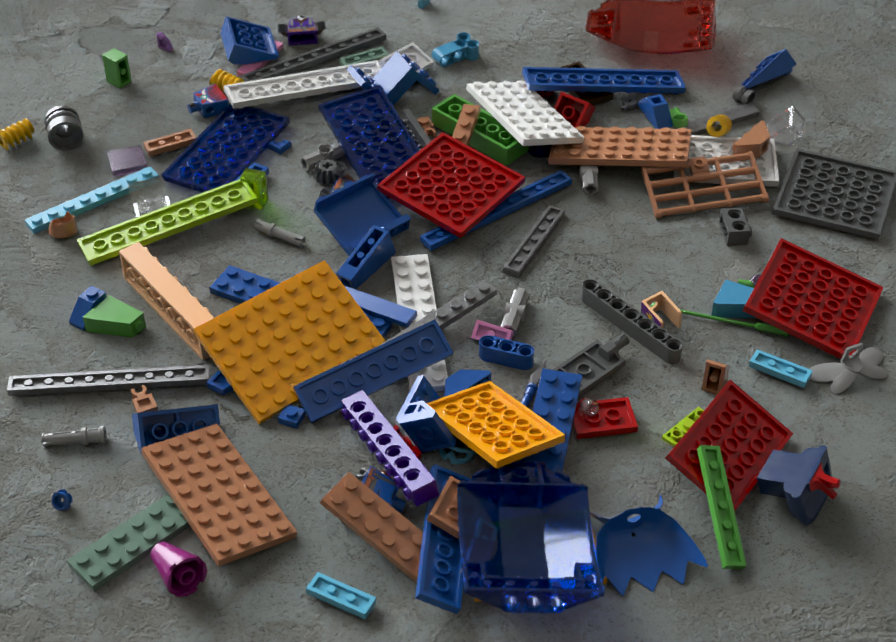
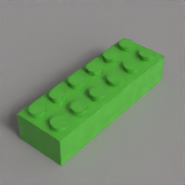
[432,94,529,166]

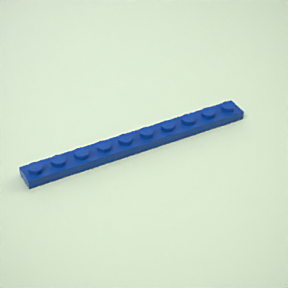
[420,170,572,251]

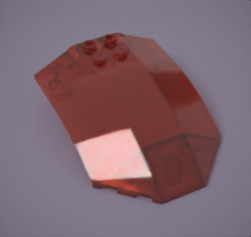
[585,0,716,54]

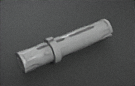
[254,219,306,248]

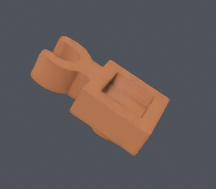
[417,116,436,138]
[131,385,158,413]

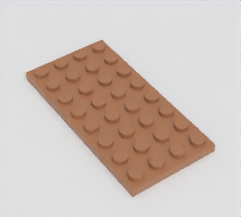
[548,126,692,167]
[141,424,297,567]

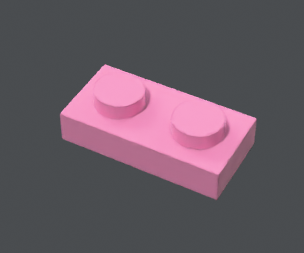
[471,320,514,340]

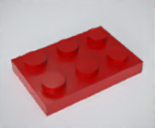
[573,397,638,439]

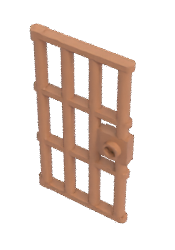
[641,151,769,219]

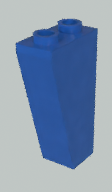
[336,225,396,289]

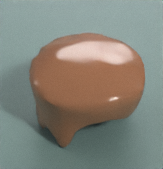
[48,211,78,239]

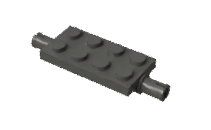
[553,334,630,398]

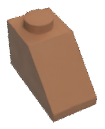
[702,359,730,394]

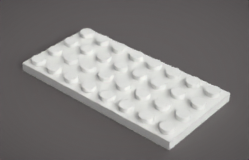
[466,81,584,146]

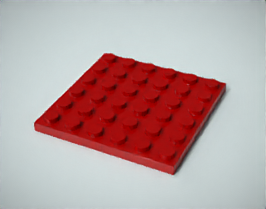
[377,132,525,238]
[742,238,884,359]

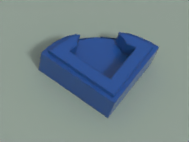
[267,140,291,155]

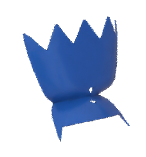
[582,494,708,596]

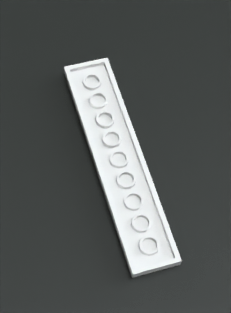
[224,60,381,109]
[391,254,448,392]

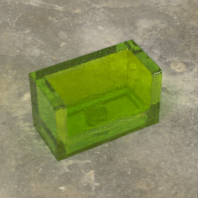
[240,168,269,210]

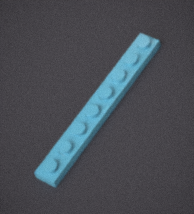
[25,166,159,234]

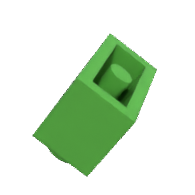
[102,48,132,89]

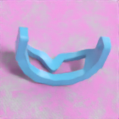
[439,446,477,464]

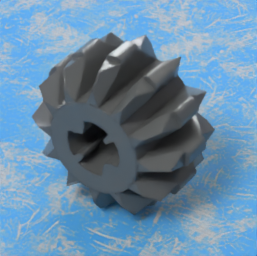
[313,159,342,186]

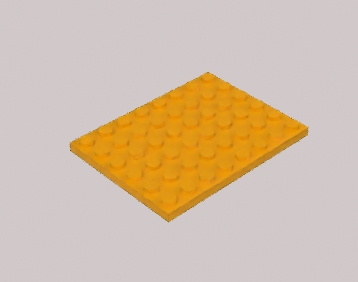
[193,260,386,424]

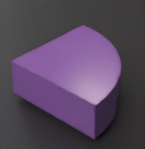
[156,32,173,52]

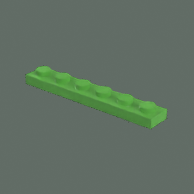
[697,445,747,569]

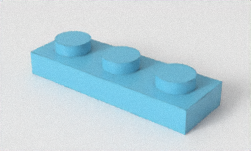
[749,349,813,388]
[306,572,377,619]

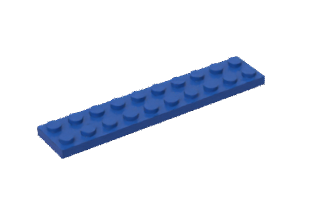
[522,67,686,94]
[209,265,392,338]

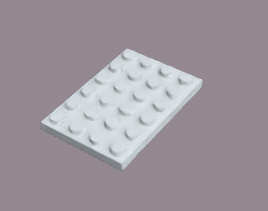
[673,135,779,187]

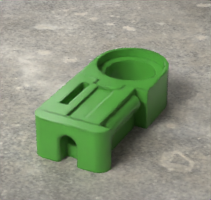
[669,108,688,128]

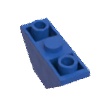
[637,94,673,129]
[444,369,491,397]

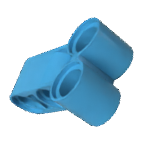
[432,32,479,67]

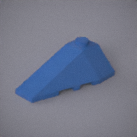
[741,49,797,89]
[132,404,220,455]

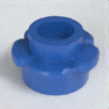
[51,489,73,510]

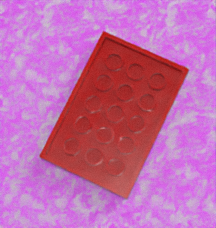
[665,380,794,512]

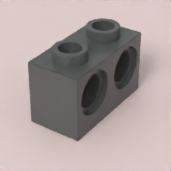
[719,208,752,246]

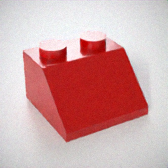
[554,92,596,128]

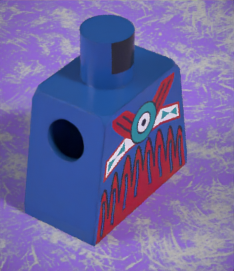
[187,84,229,118]

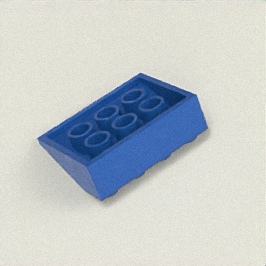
[220,16,279,65]

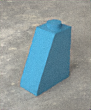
[711,280,756,318]

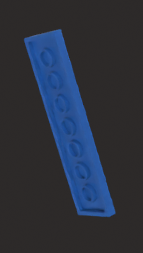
[293,319,454,423]
[415,464,472,614]

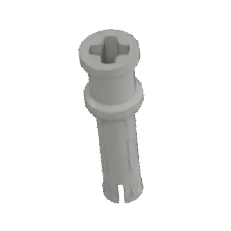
[41,425,107,446]

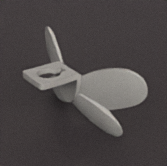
[809,343,887,394]

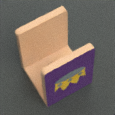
[641,291,682,328]

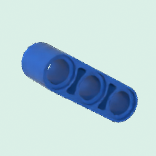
[479,335,534,370]

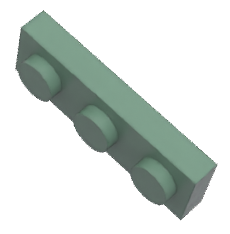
[339,47,389,66]

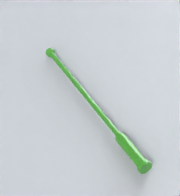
[651,303,788,337]

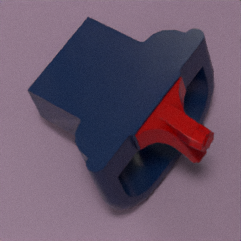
[757,445,840,526]

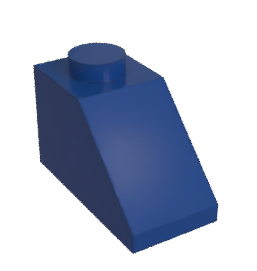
[69,285,107,331]

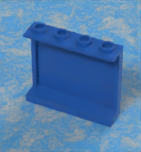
[314,173,411,256]

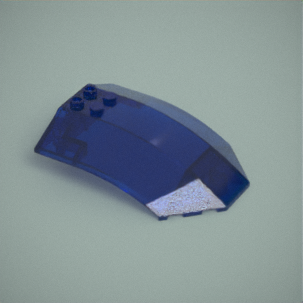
[457,460,605,614]

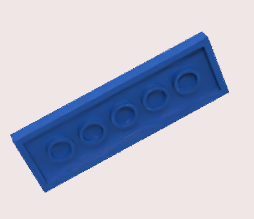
[519,368,582,484]

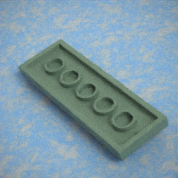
[67,494,190,591]

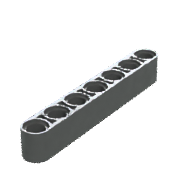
[581,279,683,364]

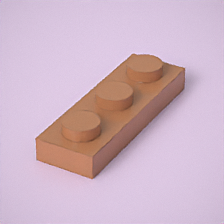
[452,104,481,145]
[143,129,197,157]

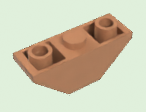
[732,121,770,158]

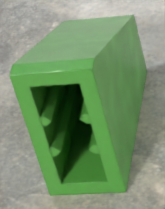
[83,295,146,338]

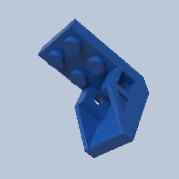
[396,375,457,452]

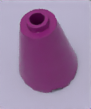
[151,542,207,597]

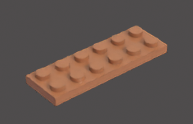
[320,472,423,583]

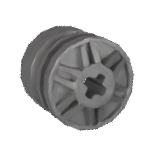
[44,105,84,151]

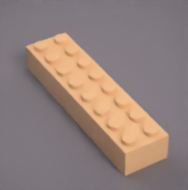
[119,242,214,360]

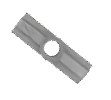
[300,140,351,171]
[579,165,598,195]
[500,288,530,336]

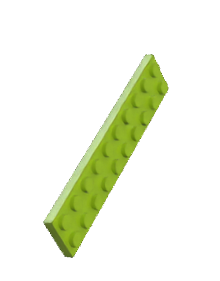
[77,178,258,266]

